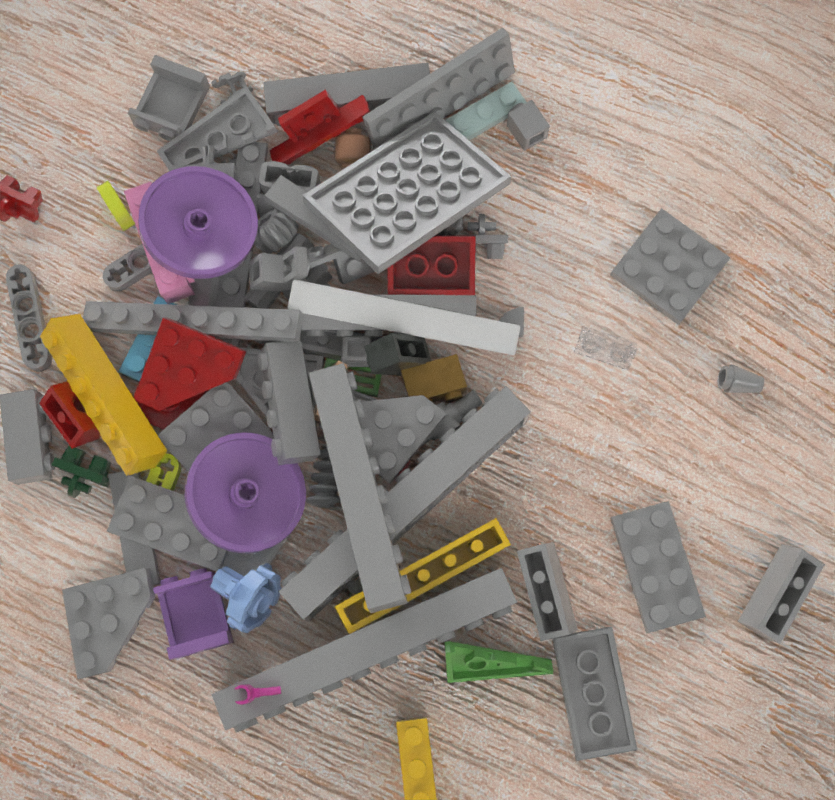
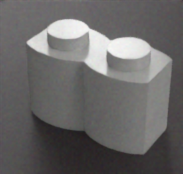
[259,161,321,194]

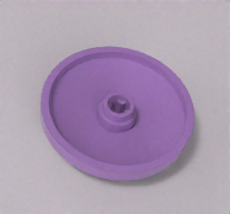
[138,166,258,279]
[184,432,306,553]

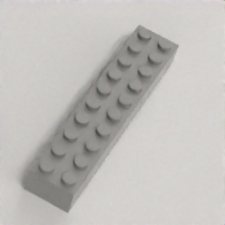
[278,386,531,621]
[211,568,517,733]

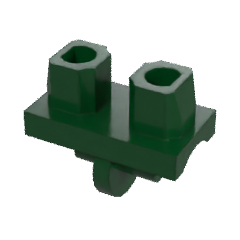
[52,445,111,498]

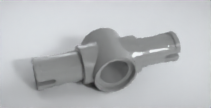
[422,390,482,446]

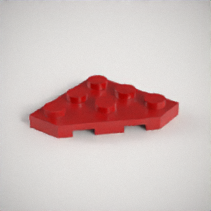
[134,317,247,411]

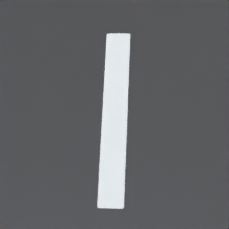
[288,280,520,355]

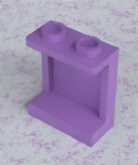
[153,568,234,660]

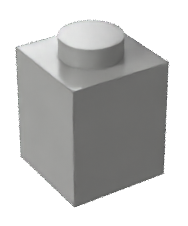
[507,100,550,151]

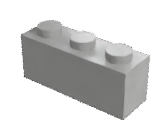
[0,389,55,485]
[517,542,578,641]
[738,544,825,644]

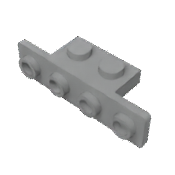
[307,244,375,285]

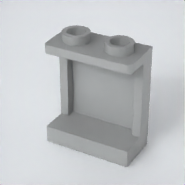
[128,55,210,141]

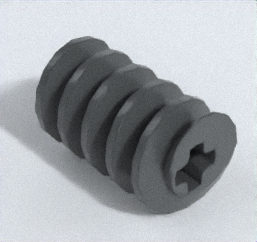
[306,446,341,511]

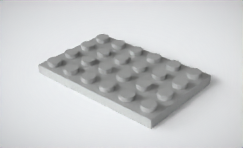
[302,111,511,274]

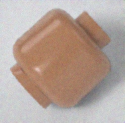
[334,128,371,169]

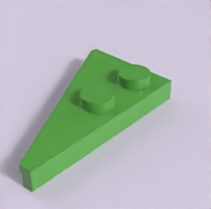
[445,641,553,683]

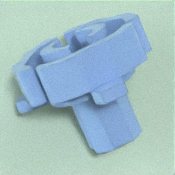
[210,563,282,633]

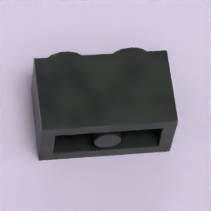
[364,333,432,376]

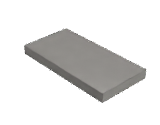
[552,627,637,761]

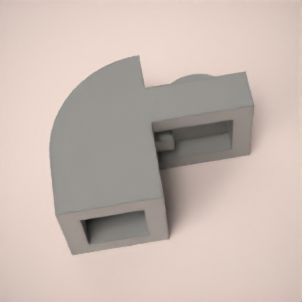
[249,246,310,291]

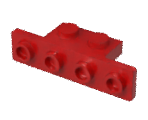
[269,89,371,165]

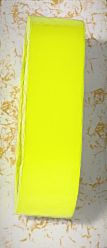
[96,180,135,231]
[146,453,182,491]

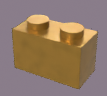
[401,354,467,404]

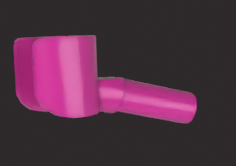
[234,684,281,705]

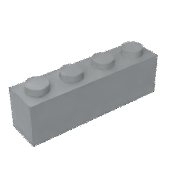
[257,340,320,465]

